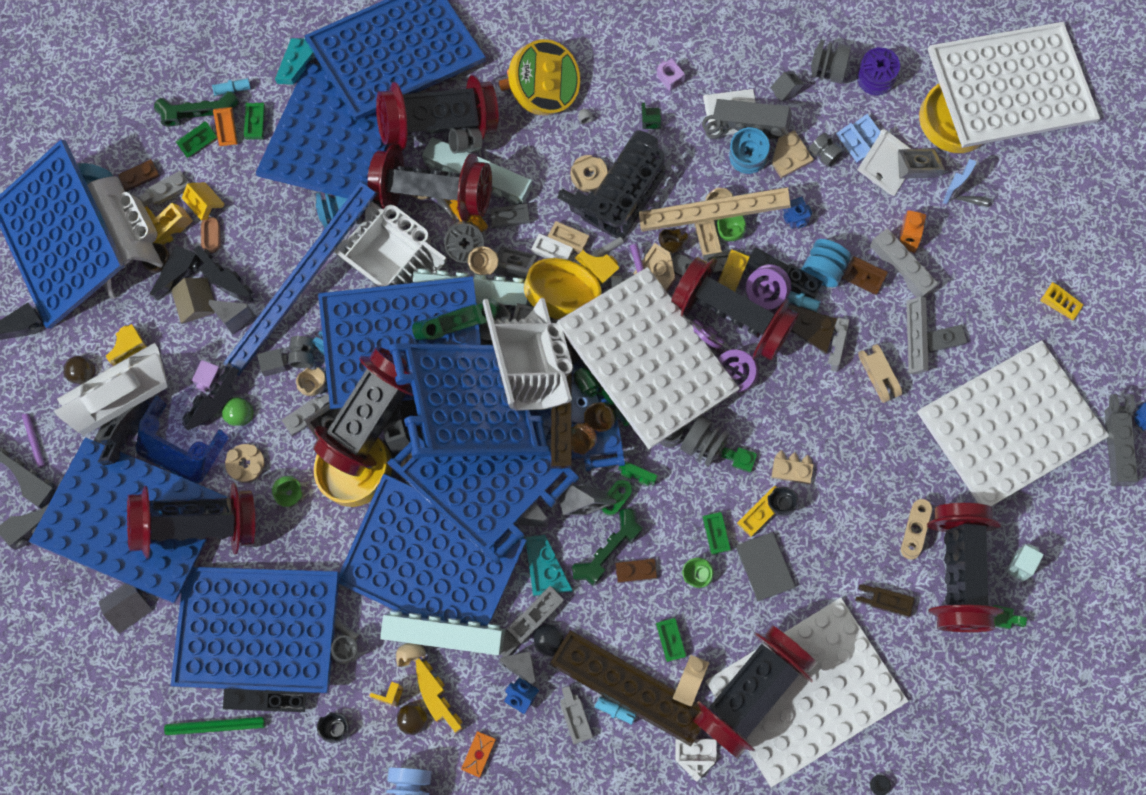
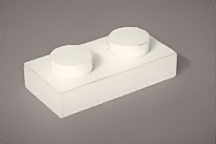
[531,234,573,260]

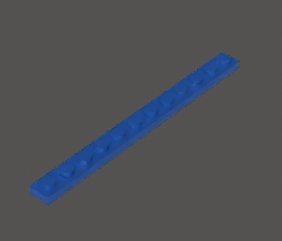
[223,182,377,376]

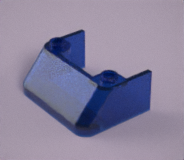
[135,395,229,484]

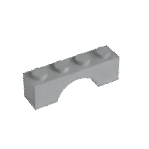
[870,228,938,297]

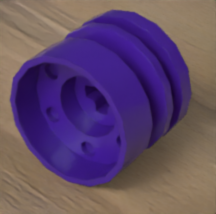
[857,47,900,96]

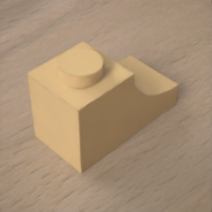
[673,655,709,707]

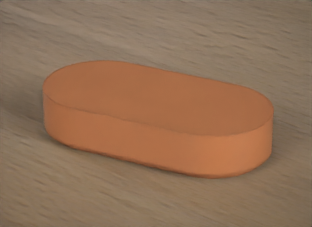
[201,217,221,253]

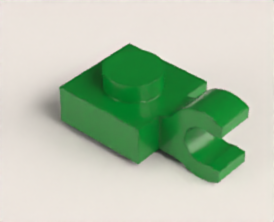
[721,447,757,473]
[992,605,1027,630]

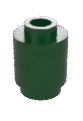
[573,367,600,398]

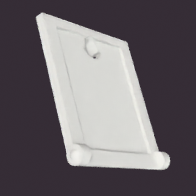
[703,89,756,136]
[857,128,911,196]

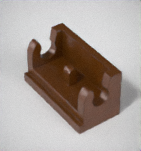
[842,256,888,295]

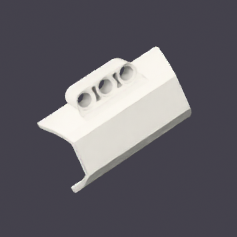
[87,176,163,299]
[334,202,447,287]
[482,298,573,410]
[54,343,168,436]

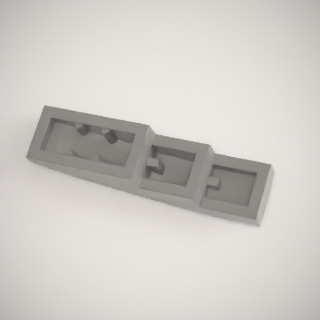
[500,586,564,657]

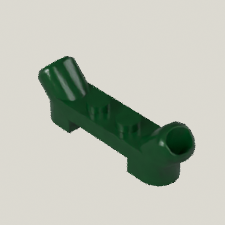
[154,91,240,127]
[412,298,500,341]
[572,508,645,586]

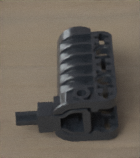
[557,130,666,239]

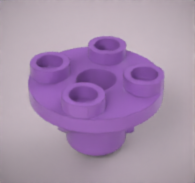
[691,318,725,349]

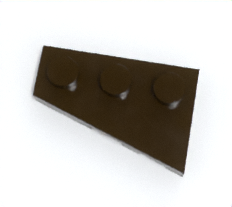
[781,303,837,355]

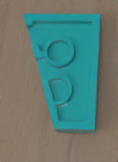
[275,38,315,85]
[525,535,572,597]

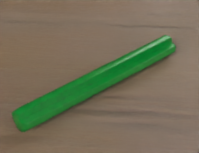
[164,717,265,735]

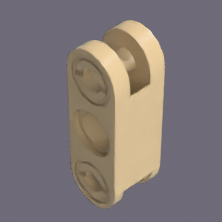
[858,344,902,403]
[901,499,932,560]

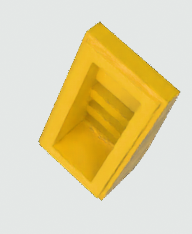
[1040,282,1083,320]

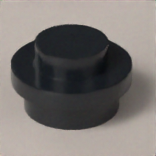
[870,775,891,795]

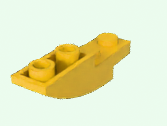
[416,658,463,734]

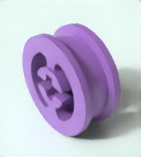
[746,264,791,310]
[718,350,759,393]

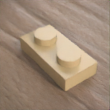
[694,220,722,257]
[548,221,589,253]

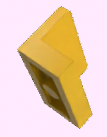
[182,182,224,221]
[369,682,404,707]

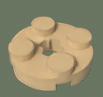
[570,155,607,192]
[225,444,265,483]

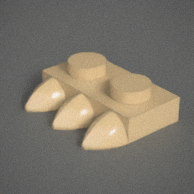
[771,450,813,484]

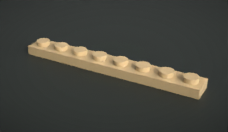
[639,187,791,232]

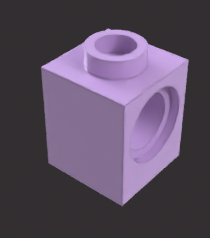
[657,58,685,91]
[192,360,221,392]

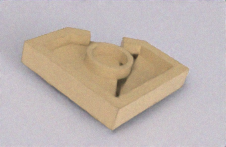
[772,130,814,178]
[633,243,676,292]

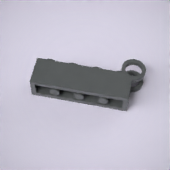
[702,99,792,140]
[1104,394,1138,486]

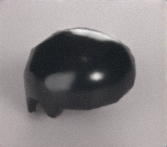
[767,487,799,516]
[533,624,564,657]
[316,712,350,743]

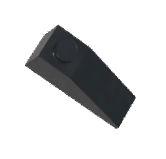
[150,245,200,301]
[0,302,44,340]

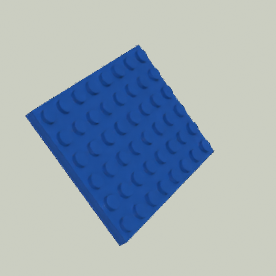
[304,0,485,121]
[256,62,389,199]
[0,139,125,329]
[318,276,481,410]
[29,437,227,604]
[339,474,527,627]
[170,567,340,694]

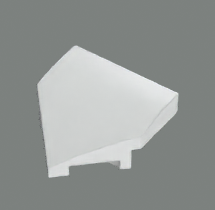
[675,739,717,782]

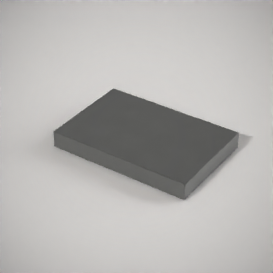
[736,532,795,602]

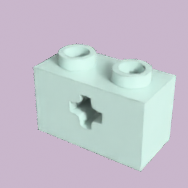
[1006,545,1044,582]

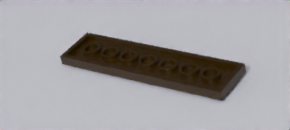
[550,630,701,747]

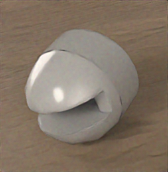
[578,109,594,125]

